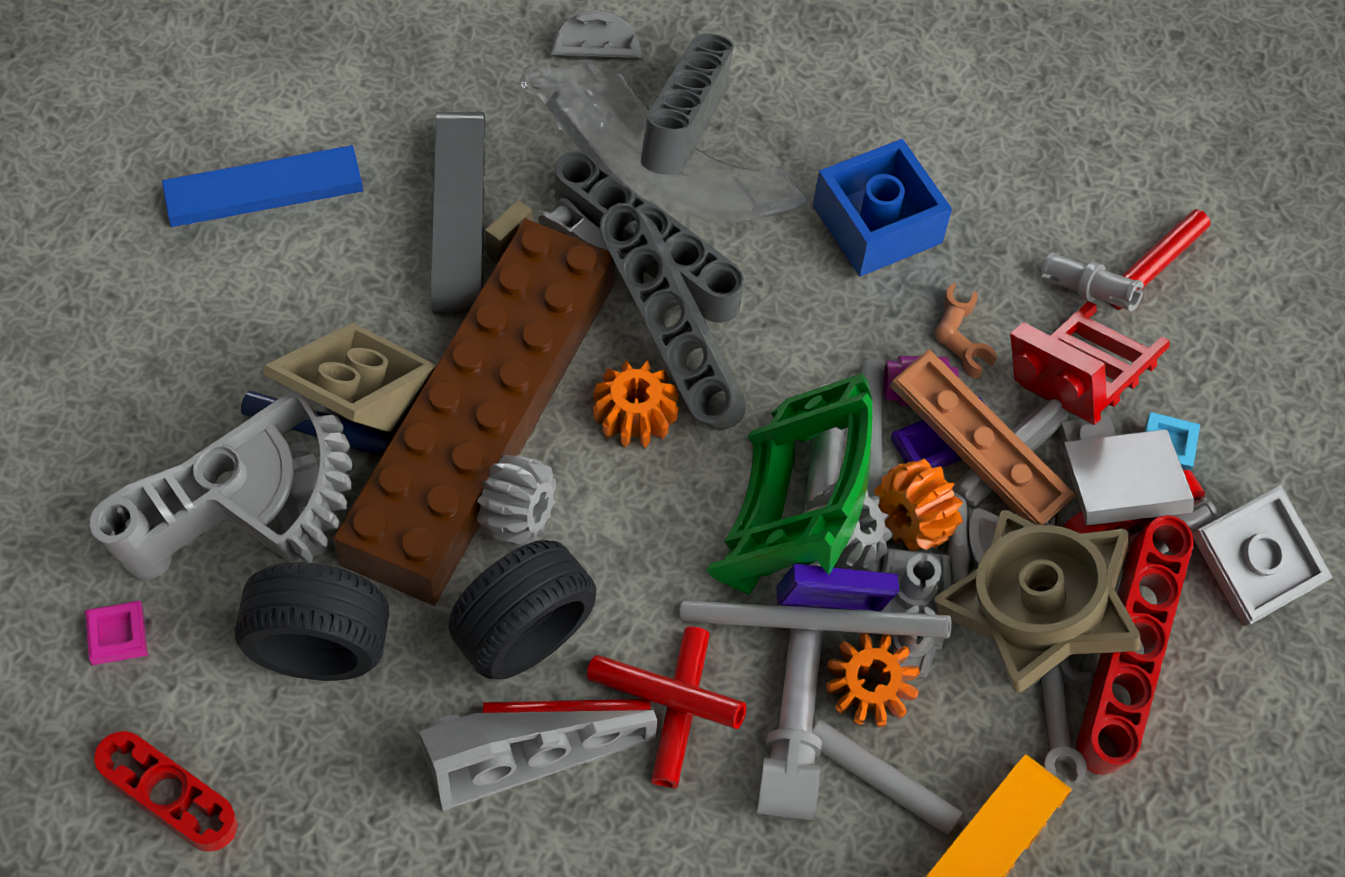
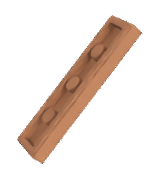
[890,349,1076,525]

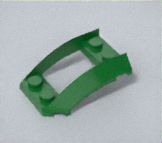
[706,373,873,596]

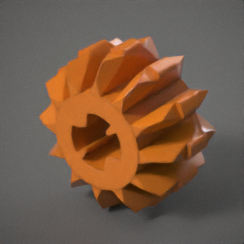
[593,360,679,449]
[874,459,963,552]
[826,633,920,728]

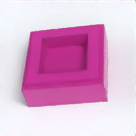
[85,600,148,665]

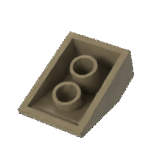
[263,323,437,434]

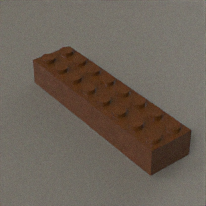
[333,218,615,606]

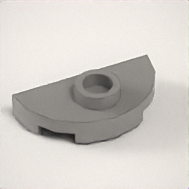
[550,9,642,58]

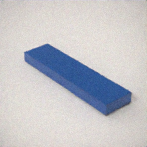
[162,145,363,227]

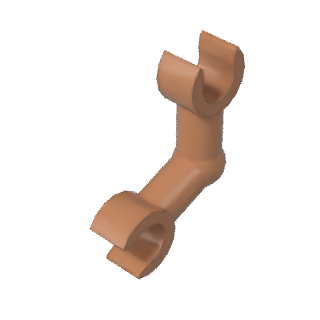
[934,283,997,379]

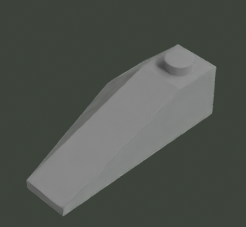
[419,710,657,811]

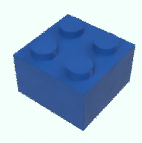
[813,138,952,277]

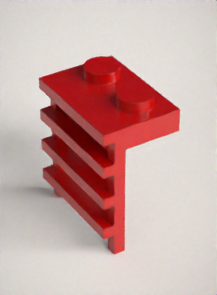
[1010,301,1170,425]

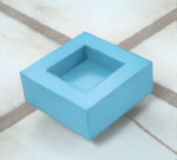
[1143,412,1200,470]

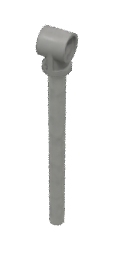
[757,383,845,822]

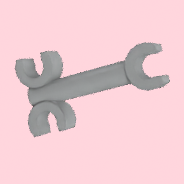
[1028,654,1092,782]

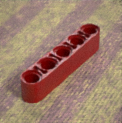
[1076,515,1193,775]

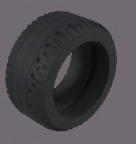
[448,540,597,679]
[235,562,390,681]

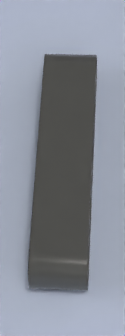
[640,33,734,175]
[431,112,485,312]
[555,151,744,323]
[600,203,746,429]

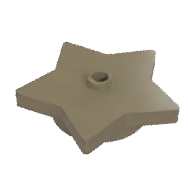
[934,510,1141,693]

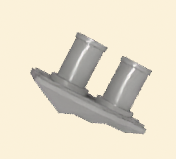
[881,549,951,678]

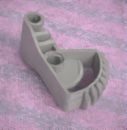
[89,391,352,579]

